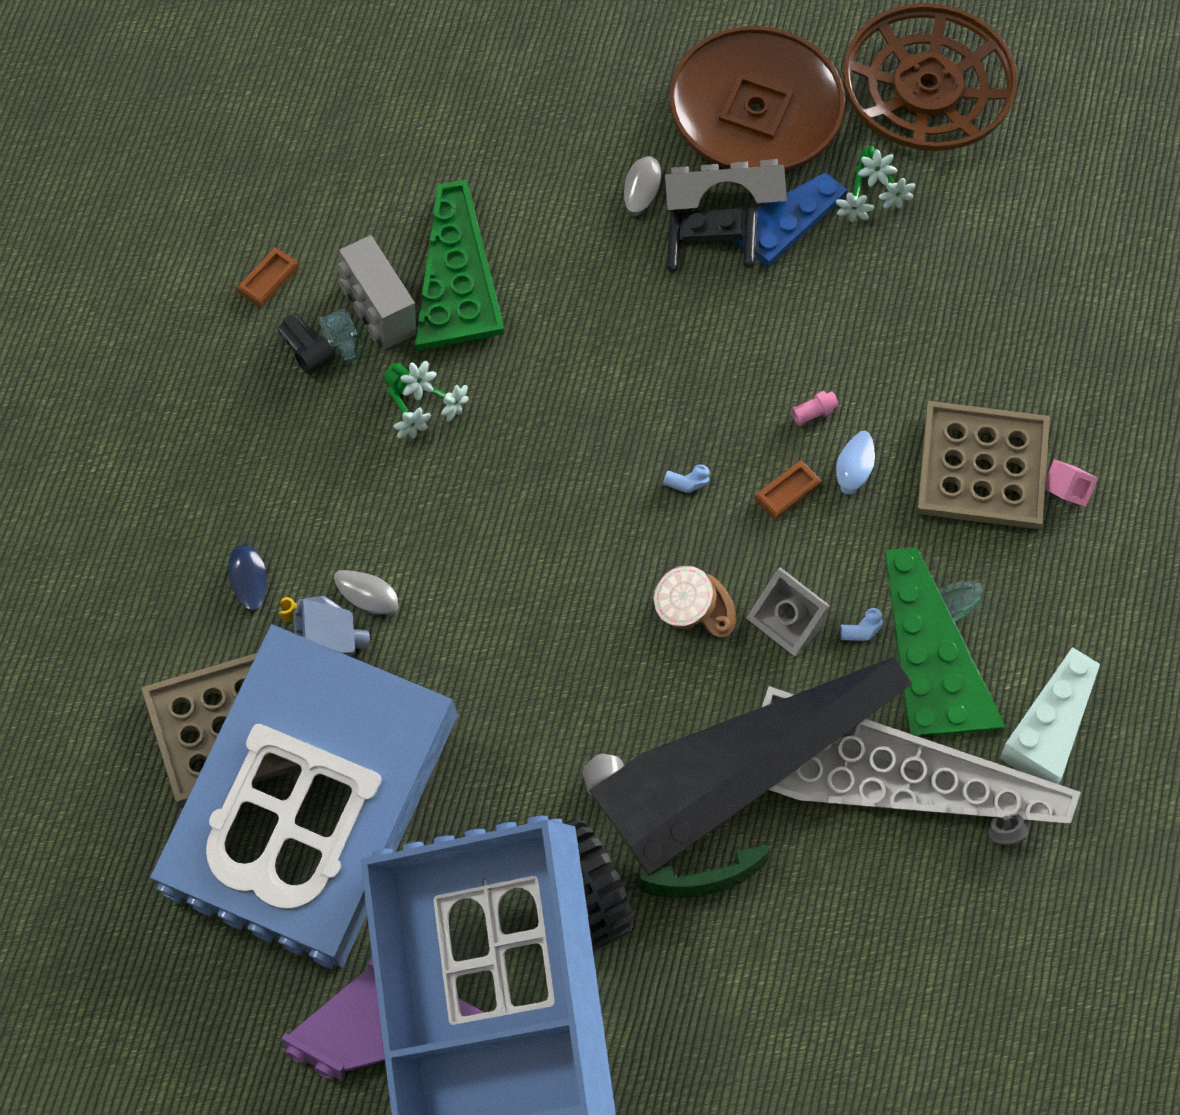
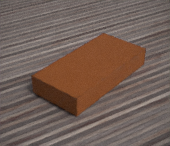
[237,247,299,308]
[754,460,822,521]

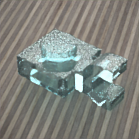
[318,308,357,363]

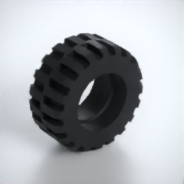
[563,819,634,952]

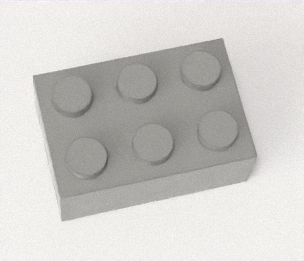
[337,235,417,350]

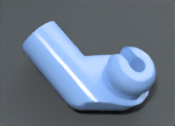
[663,465,710,493]
[840,608,883,641]

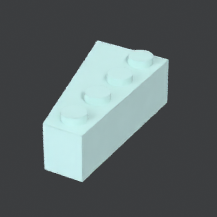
[1000,647,1100,784]

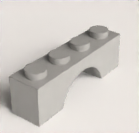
[665,159,787,210]

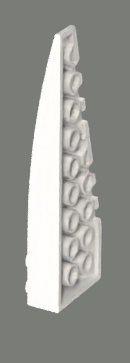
[762,686,1081,823]

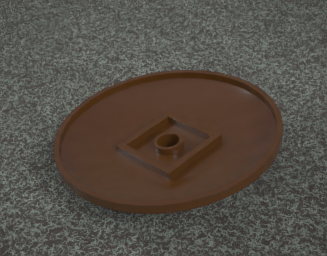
[670,26,845,171]

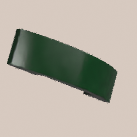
[638,844,770,898]

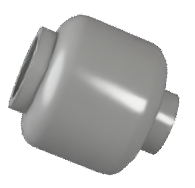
[583,754,624,800]

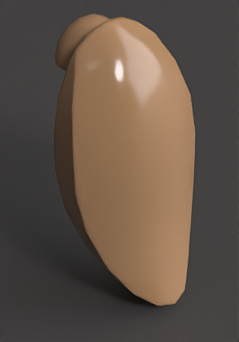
[702,574,736,637]

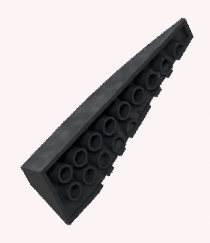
[589,657,913,874]

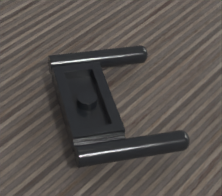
[666,208,758,272]

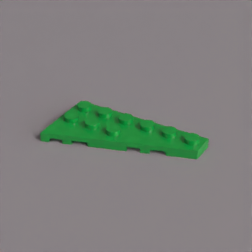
[415,179,504,351]
[884,547,1006,737]

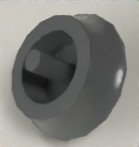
[988,814,1029,846]

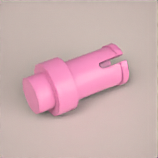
[791,391,839,426]

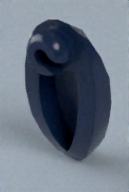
[228,545,267,613]

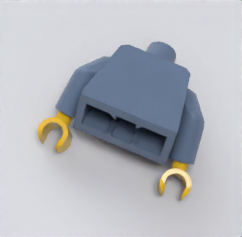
[279,596,370,657]

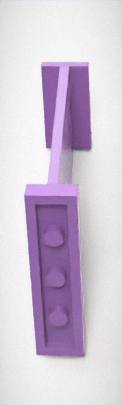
[281,958,485,1081]

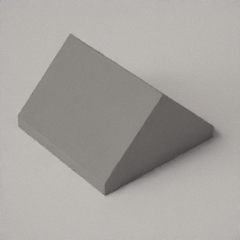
[746,567,830,656]

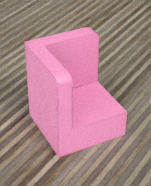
[1045,459,1098,507]

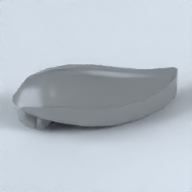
[624,156,661,216]
[334,570,399,616]

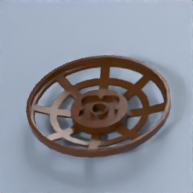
[843,3,1017,151]

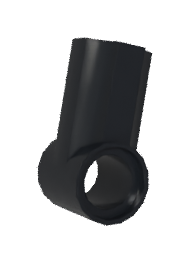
[277,314,335,375]

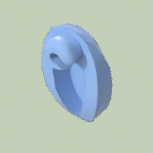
[836,431,875,495]

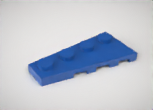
[735,173,847,267]

